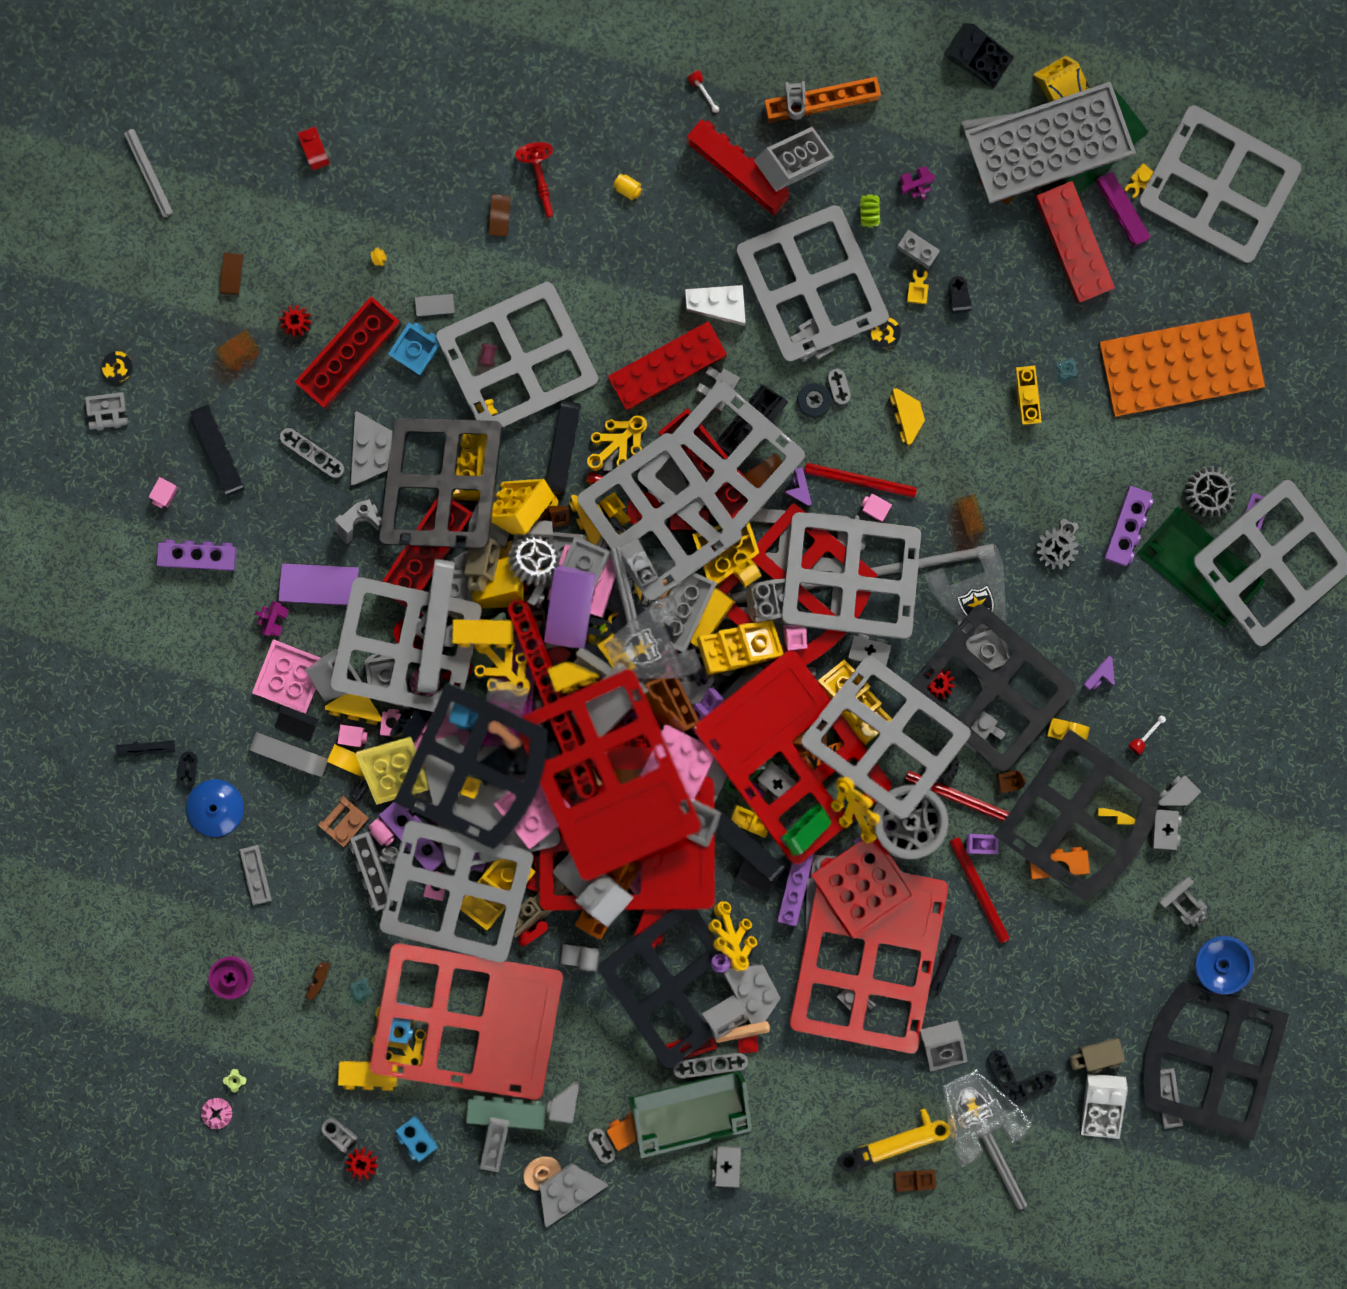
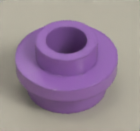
[711,954,731,973]

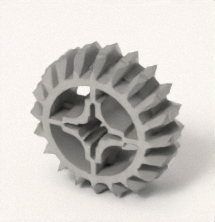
[1185,466,1237,518]
[508,535,561,587]

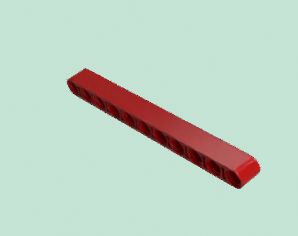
[508,600,599,798]

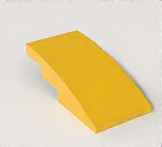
[697,620,783,675]
[818,659,892,745]
[460,859,536,930]

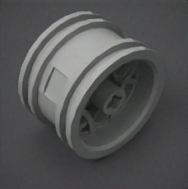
[873,785,948,859]

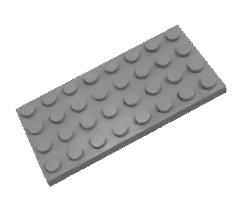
[965,82,1136,204]

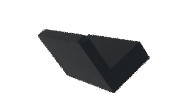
[275,705,319,740]

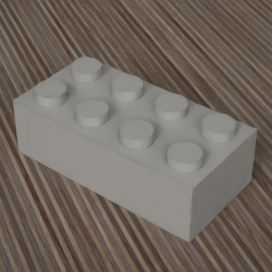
[754,127,834,191]

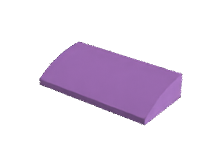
[279,564,359,605]
[544,565,596,648]

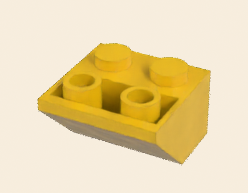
[548,662,601,694]

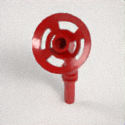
[515,142,554,218]

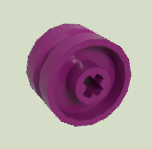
[208,956,254,999]

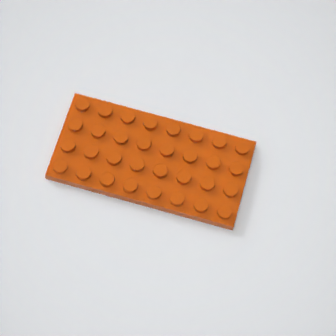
[1099,312,1265,417]

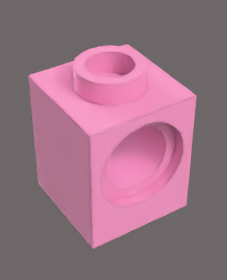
[149,477,179,508]
[861,494,892,523]
[783,625,807,650]
[380,709,401,736]
[338,725,368,747]
[424,871,446,901]

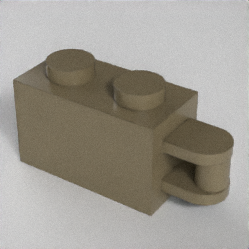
[464,538,502,591]
[1069,1038,1125,1074]

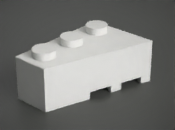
[685,285,745,326]

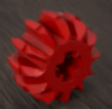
[279,304,312,337]
[925,669,955,699]
[345,1147,378,1181]

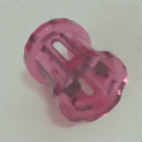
[477,344,498,366]

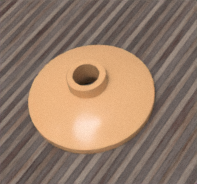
[523,1157,561,1191]

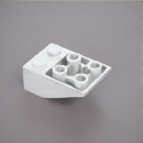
[1081,1074,1127,1139]

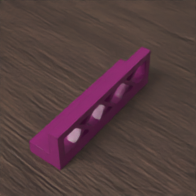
[1096,172,1151,247]

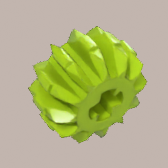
[860,194,880,227]

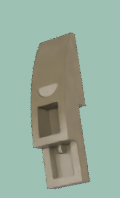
[513,877,570,937]

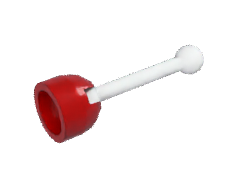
[687,70,719,113]
[1128,716,1166,755]

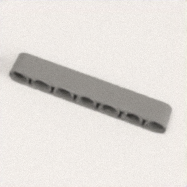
[417,559,455,694]

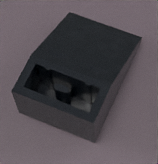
[943,23,1014,88]

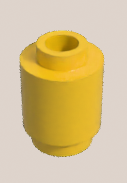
[613,174,643,200]

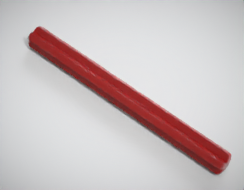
[804,463,917,497]
[905,771,1009,822]
[950,837,1010,943]

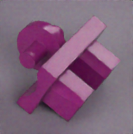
[900,166,935,200]
[254,601,289,636]

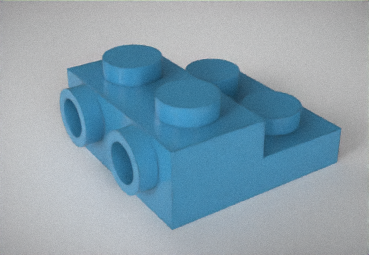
[388,322,440,375]

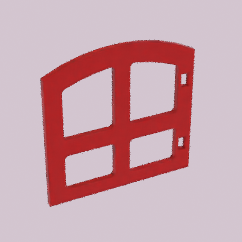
[718,502,877,665]

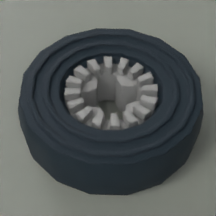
[797,383,831,417]

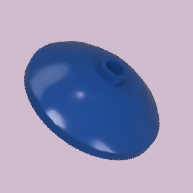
[186,779,244,837]
[1195,936,1254,994]

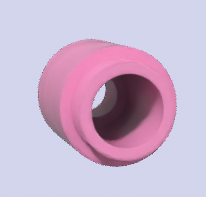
[368,817,395,846]

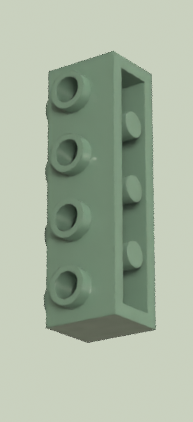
[466,1095,546,1130]

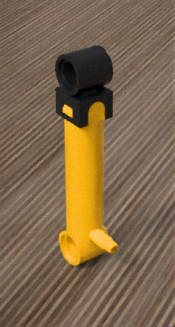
[839,1109,950,1172]

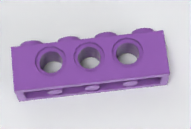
[1103,486,1154,567]
[157,539,237,571]
[379,802,445,871]
[777,853,814,926]

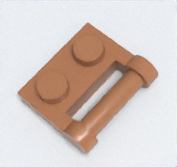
[489,722,523,749]
[318,796,369,847]

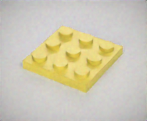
[356,737,430,805]

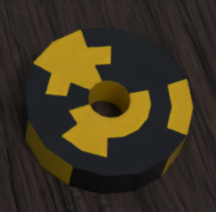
[871,318,901,348]
[102,351,133,382]

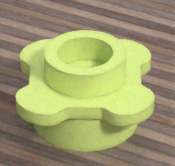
[223,1069,247,1092]

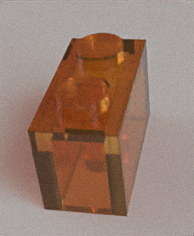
[215,329,261,371]
[955,494,986,537]

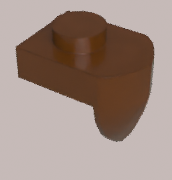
[996,770,1026,793]

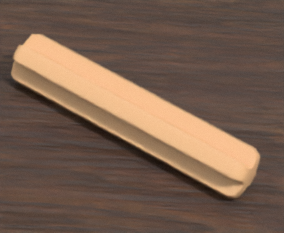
[715,1021,770,1043]

